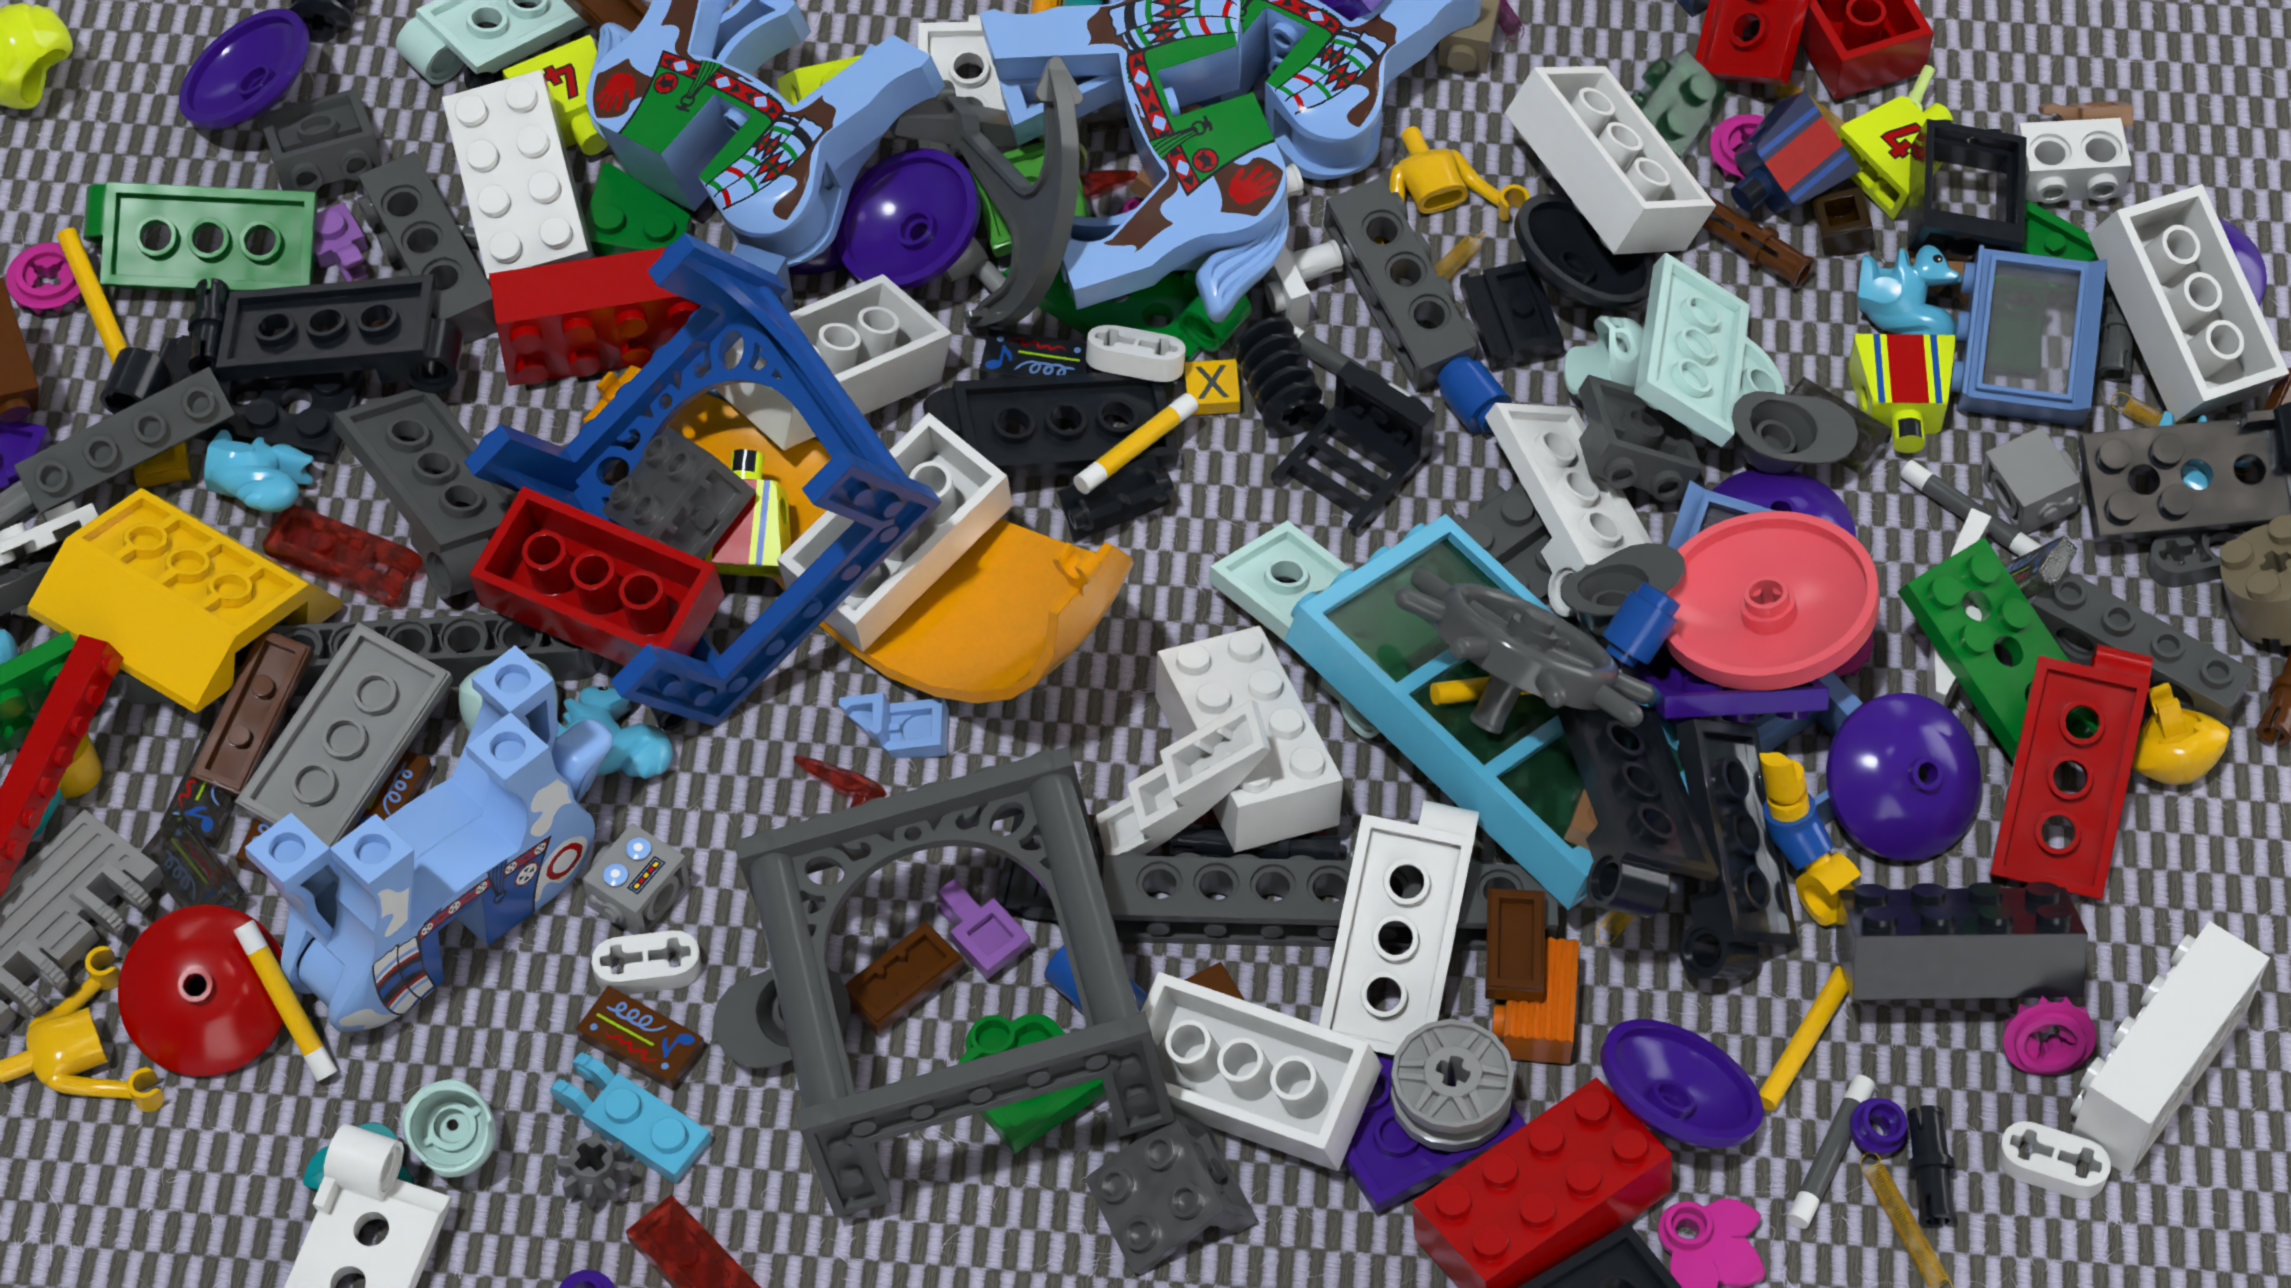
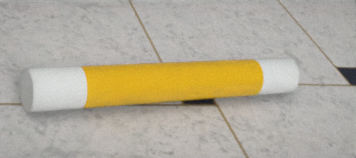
[1073,393,1198,494]
[233,919,337,1082]

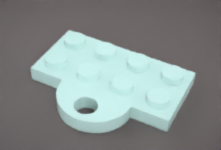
[1634,252,1785,447]

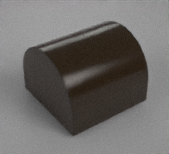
[1811,186,1874,256]

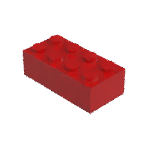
[1799,0,1934,100]
[489,247,702,386]
[469,486,725,666]
[1412,1077,1672,1288]

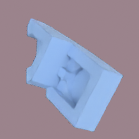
[839,692,949,758]

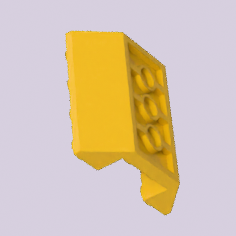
[27,488,342,714]

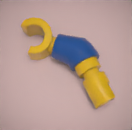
[1759,752,1862,926]

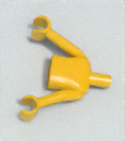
[1373,126,1530,244]
[0,946,164,1112]

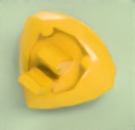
[2131,682,2230,785]

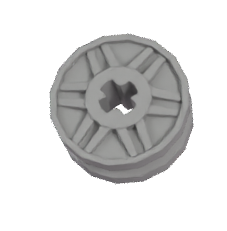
[1390,1019,1515,1152]

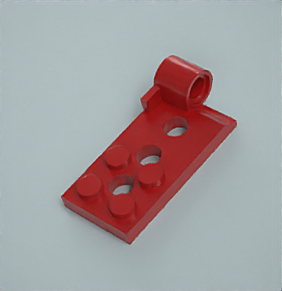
[1691,0,1809,85]
[1989,644,2153,900]

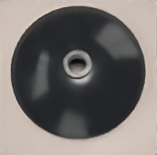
[1514,194,1653,311]

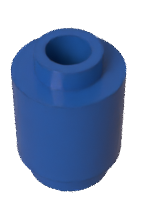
[1437,356,1512,433]
[1602,581,1681,668]

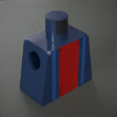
[1731,91,1861,213]

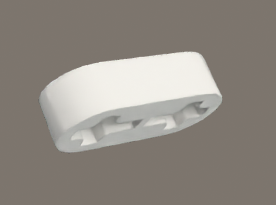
[1086,325,1186,382]
[591,930,702,995]
[1997,1121,2111,1199]

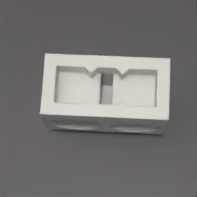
[2017,118,2132,203]

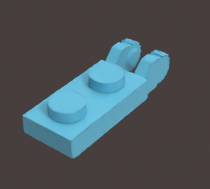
[550,1052,712,1183]

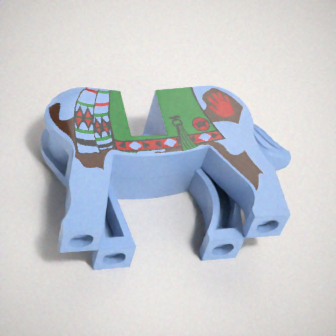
[586,0,946,268]
[979,0,1289,322]
[1109,0,1482,180]

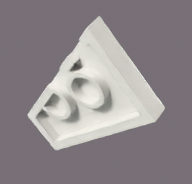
[0,500,98,567]

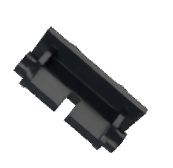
[1056,453,1174,542]

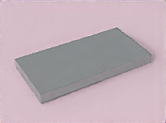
[235,622,453,848]

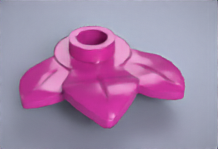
[1657,1198,1765,1288]

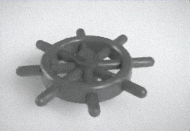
[1394,568,1655,734]

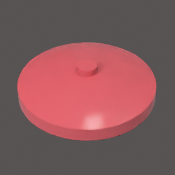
[1664,511,1880,691]

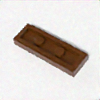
[190,630,314,798]

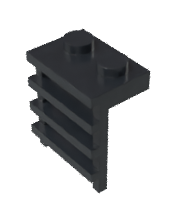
[1271,360,1435,533]

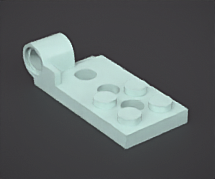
[396,0,589,85]
[1208,520,1441,738]

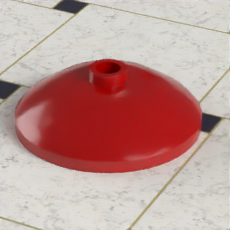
[118,904,285,1077]

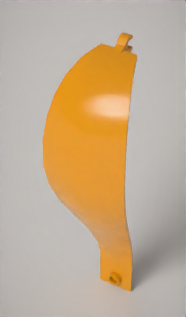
[583,365,1134,704]

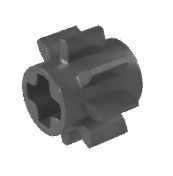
[556,1131,632,1209]

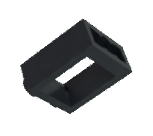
[1907,119,2027,263]

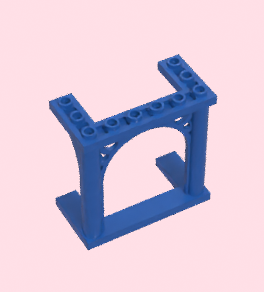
[464,233,942,727]

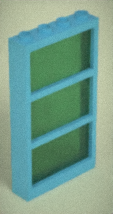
[1284,514,1689,910]

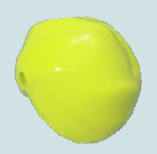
[0,3,73,110]

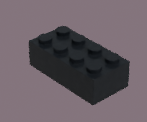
[1835,882,2088,1000]

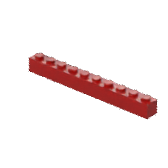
[0,634,124,898]

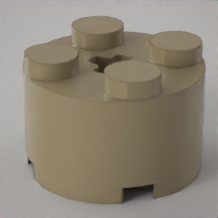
[2220,515,2291,646]

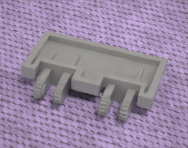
[0,809,165,1033]

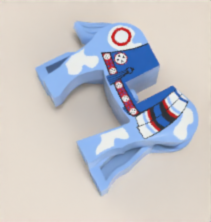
[245,645,613,1033]

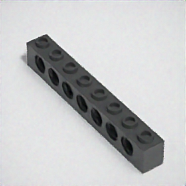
[1102,851,1558,951]

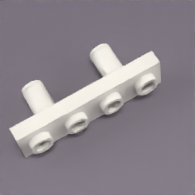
[1263,163,1343,328]

